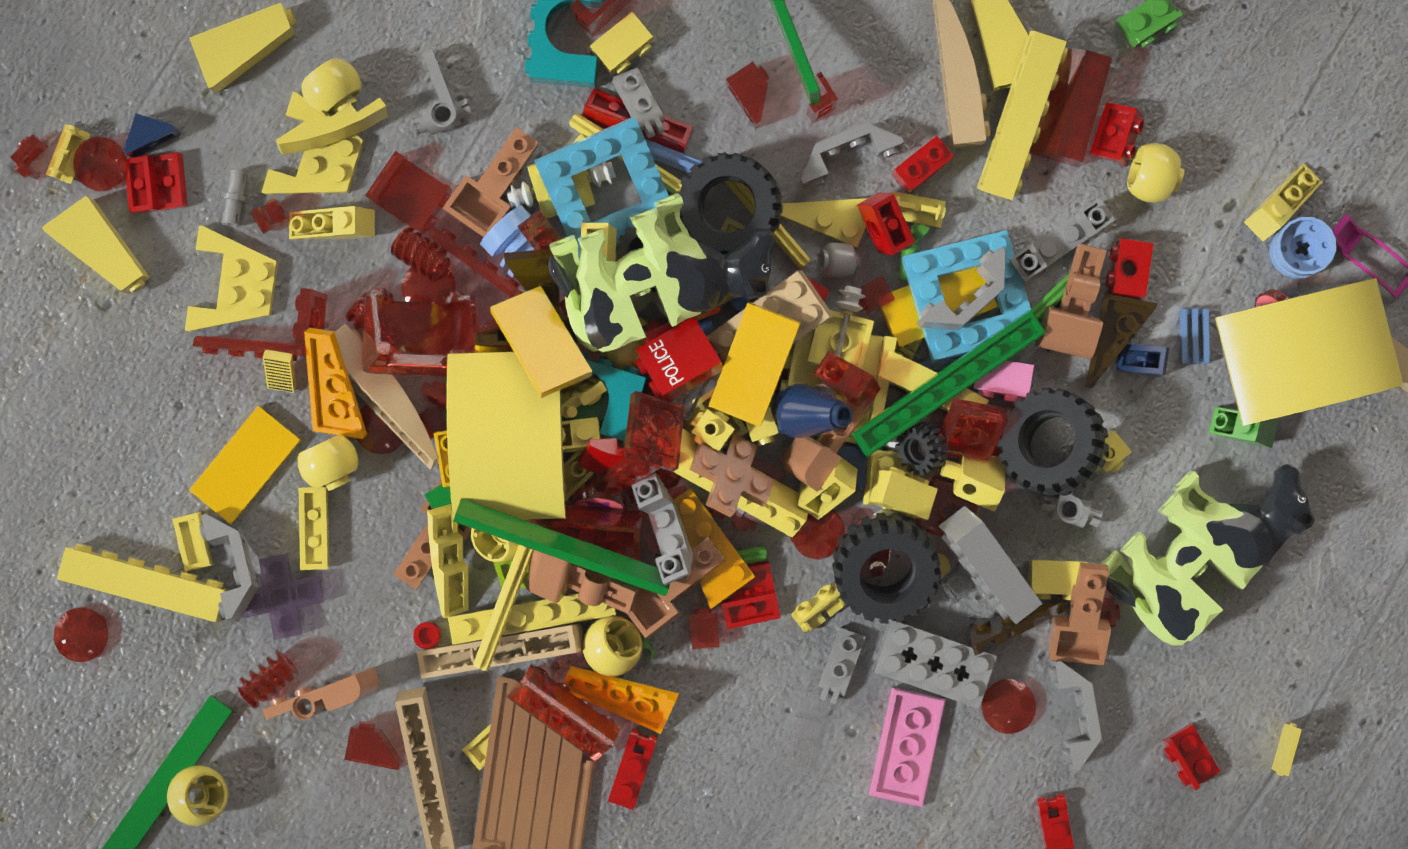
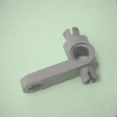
[410,48,473,136]
[1039,440,1103,528]

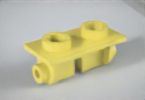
[46,124,91,184]
[892,191,946,228]
[791,581,846,633]

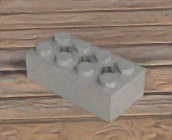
[939,506,1042,624]
[872,619,997,709]

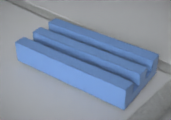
[1180,309,1210,364]

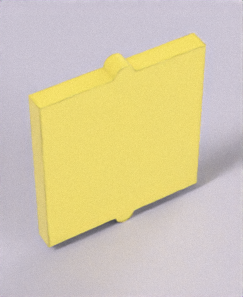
[1272,723,1302,776]

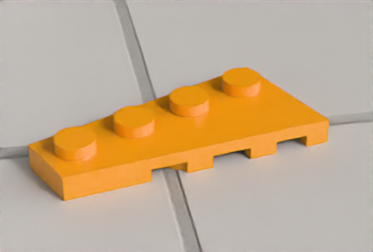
[304,328,367,439]
[674,487,755,609]
[561,666,679,734]

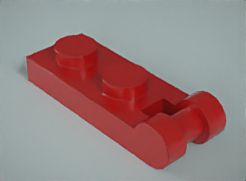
[608,728,658,810]
[1036,793,1074,849]

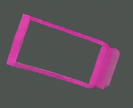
[1332,214,1408,298]

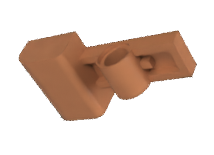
[443,127,539,237]
[1035,243,1107,359]
[782,386,875,492]
[393,479,471,590]
[628,537,726,639]
[524,550,639,614]
[1048,562,1111,665]
[263,667,379,720]

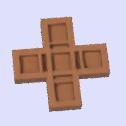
[689,434,774,517]

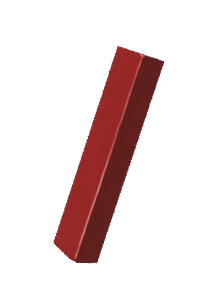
[582,88,694,154]

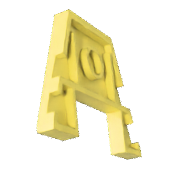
[262,92,365,195]
[185,226,278,332]

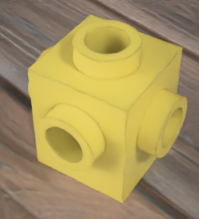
[691,409,737,452]
[1095,430,1132,474]

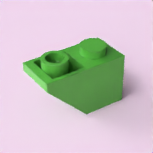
[1208,407,1279,448]

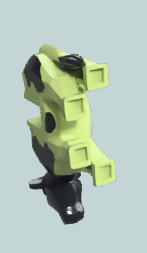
[548,193,776,352]
[1101,464,1315,646]

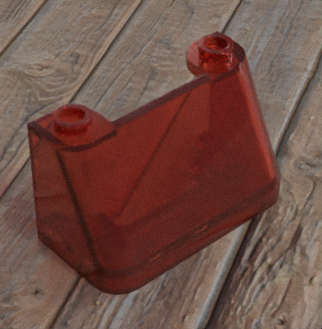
[362,288,479,377]

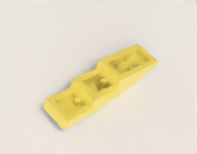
[276,98,388,155]
[878,351,989,425]
[427,504,469,618]

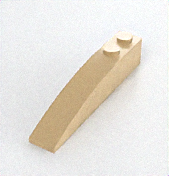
[933,0,990,149]
[335,324,438,470]
[417,622,584,679]
[395,687,456,849]

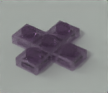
[242,554,325,640]

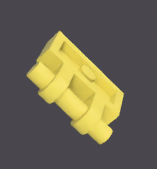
[561,376,607,418]

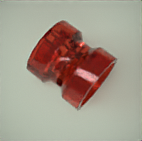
[251,197,288,234]

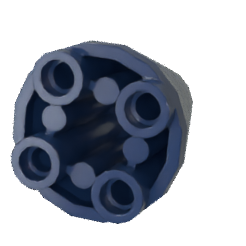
[776,383,852,438]

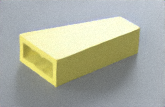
[970,0,1028,92]
[190,3,297,93]
[42,196,150,294]

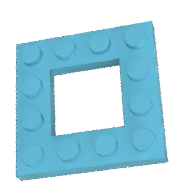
[534,116,669,260]
[902,230,1031,362]

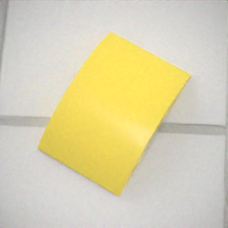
[1215,278,1404,425]
[447,352,566,520]

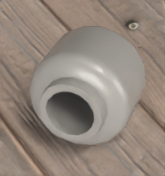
[818,243,861,278]

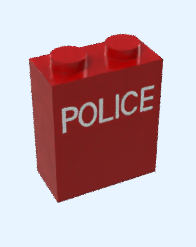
[635,317,723,403]

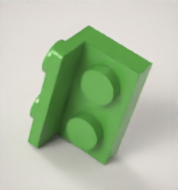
[1116,0,1184,49]

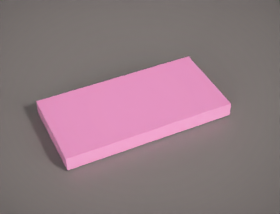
[869,687,946,807]

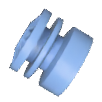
[480,206,554,279]
[1270,217,1336,279]

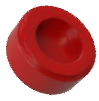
[413,622,442,649]

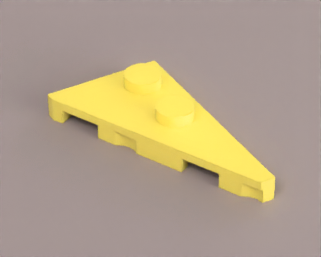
[780,198,868,249]

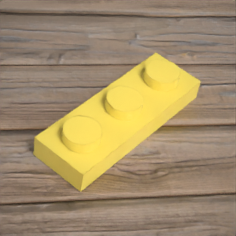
[299,487,329,570]

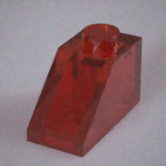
[726,61,769,129]
[344,721,403,770]

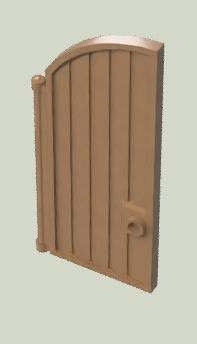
[473,675,596,849]

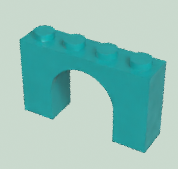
[525,0,604,88]
[580,351,646,441]

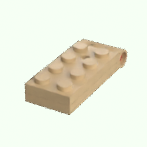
[706,270,833,384]

